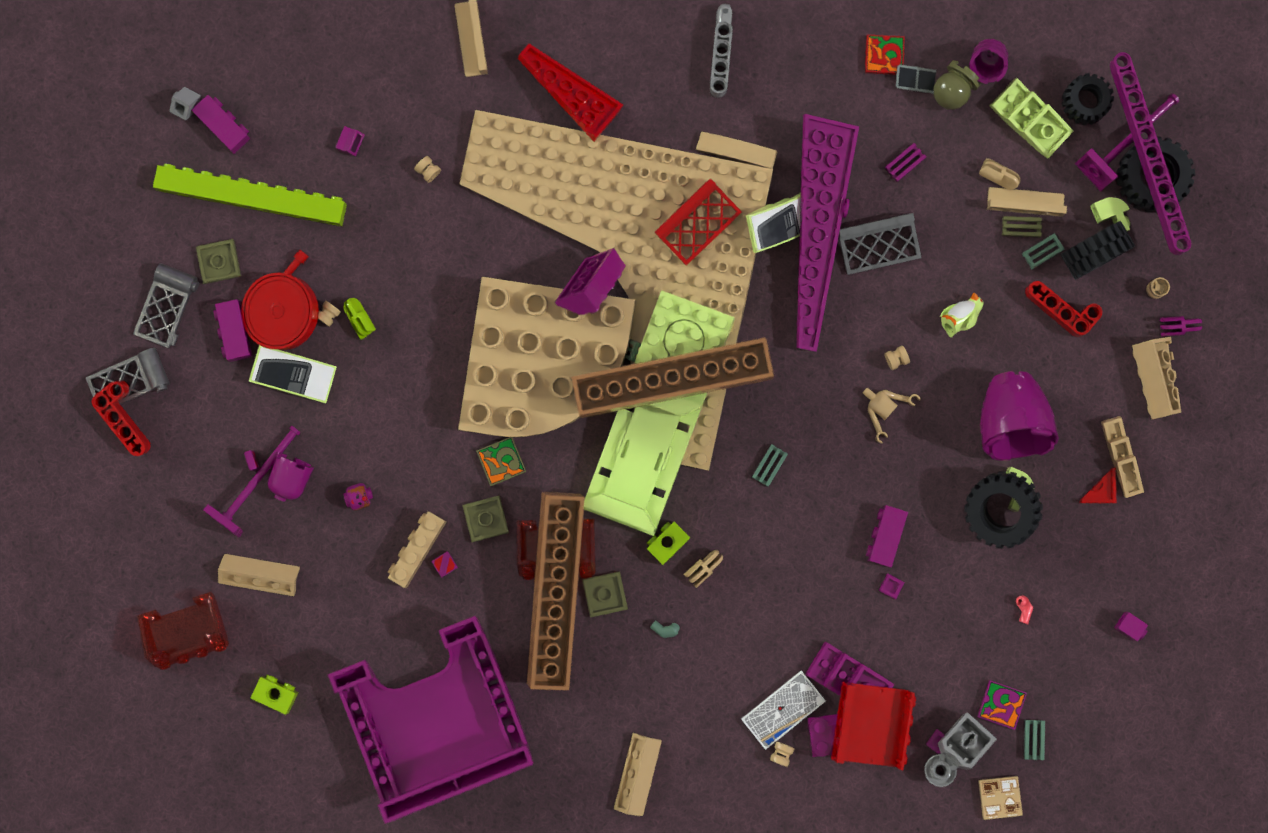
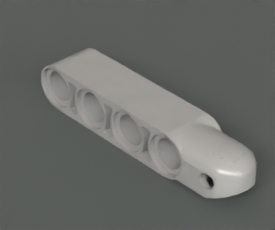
[710,4,732,98]

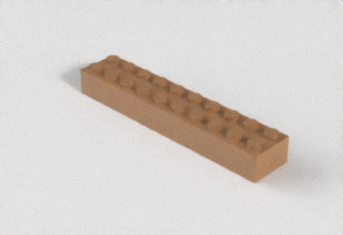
[572,338,774,418]
[527,492,585,690]

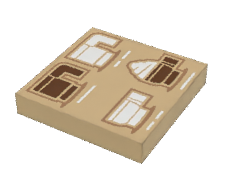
[978,776,1023,820]

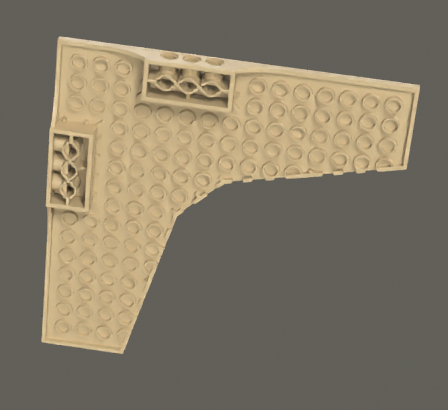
[460,110,773,470]

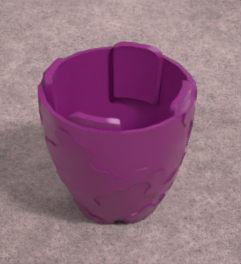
[980,371,1059,461]

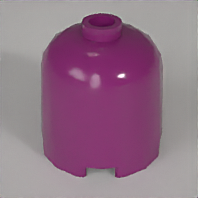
[969,39,1008,84]
[267,453,314,502]

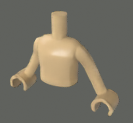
[863,387,920,444]

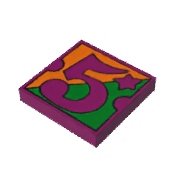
[977,680,1027,730]

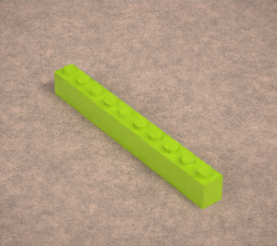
[153,164,347,227]

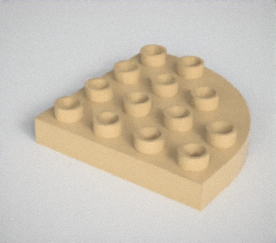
[458,277,636,437]

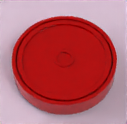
[241,273,319,350]

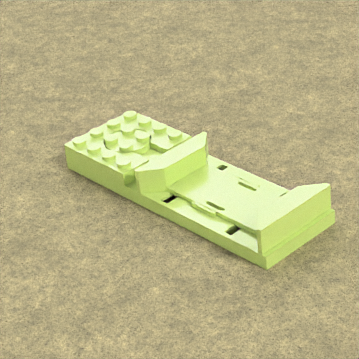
[584,290,735,536]

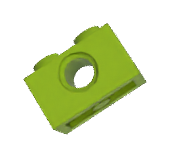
[647,522,690,565]
[251,674,299,715]

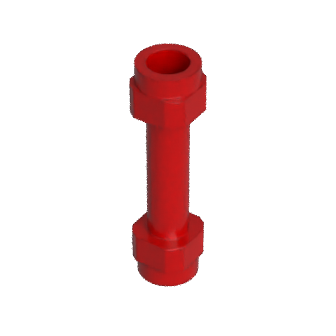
[283,250,309,275]

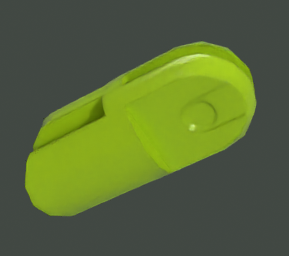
[343,298,376,339]

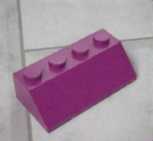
[555,248,626,315]

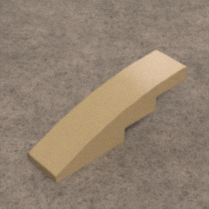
[696,132,777,169]
[1101,416,1144,498]

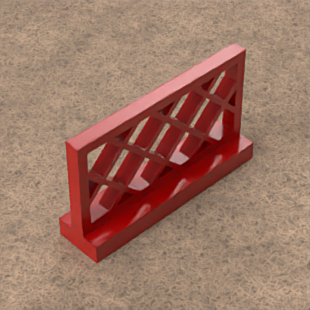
[654,178,742,266]

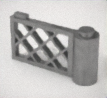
[133,263,199,348]
[86,348,170,405]

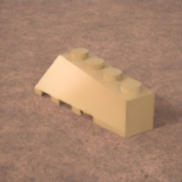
[1132,337,1181,419]

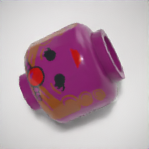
[343,483,373,511]

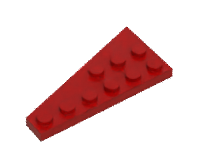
[518,44,623,142]

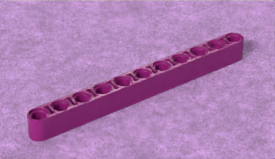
[1110,52,1191,255]

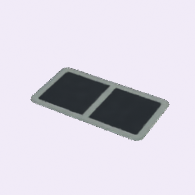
[896,65,936,93]

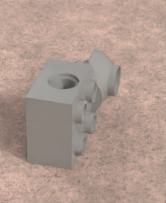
[925,712,996,787]

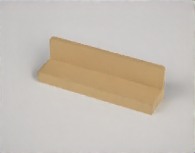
[455,0,488,77]
[987,187,1067,217]
[218,554,300,596]
[614,733,662,816]

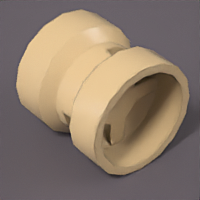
[414,156,441,183]
[1146,277,1170,299]
[318,301,341,327]
[885,346,910,370]
[770,741,795,767]

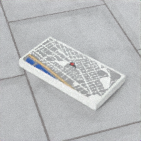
[741,671,825,750]

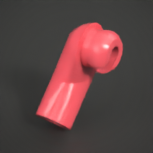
[1016,595,1033,624]

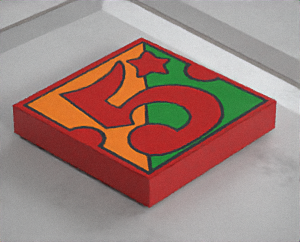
[865,35,905,75]

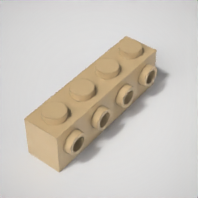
[388,511,446,588]

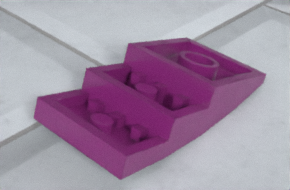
[805,642,894,696]

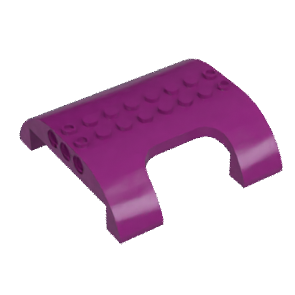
[328,616,533,824]

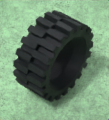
[1061,221,1135,280]

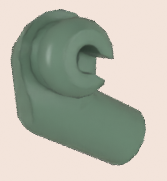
[650,620,680,638]

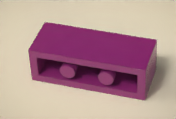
[192,95,250,154]
[213,299,253,362]
[866,505,908,568]

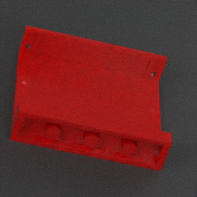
[831,682,916,770]

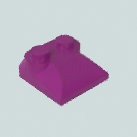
[807,714,837,757]

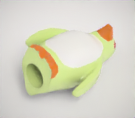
[940,293,984,337]

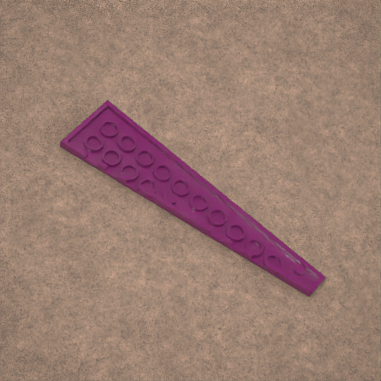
[796,114,859,352]

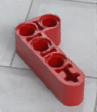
[1025,281,1102,337]
[92,380,151,456]

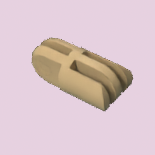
[979,158,1020,190]
[683,550,723,588]

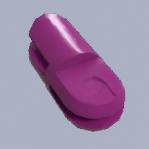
[1160,316,1203,337]

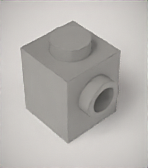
[169,87,201,120]

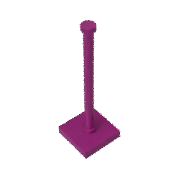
[1075,93,1179,191]
[203,426,301,538]

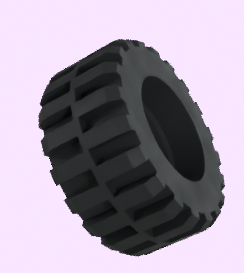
[1117,137,1195,213]
[964,471,1043,549]

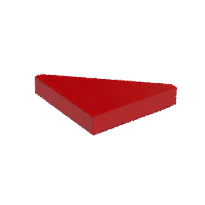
[1080,468,1116,503]

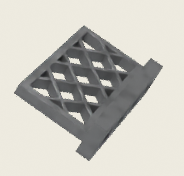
[838,213,921,275]

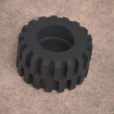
[1062,73,1114,125]

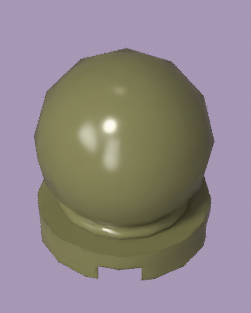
[933,60,982,110]

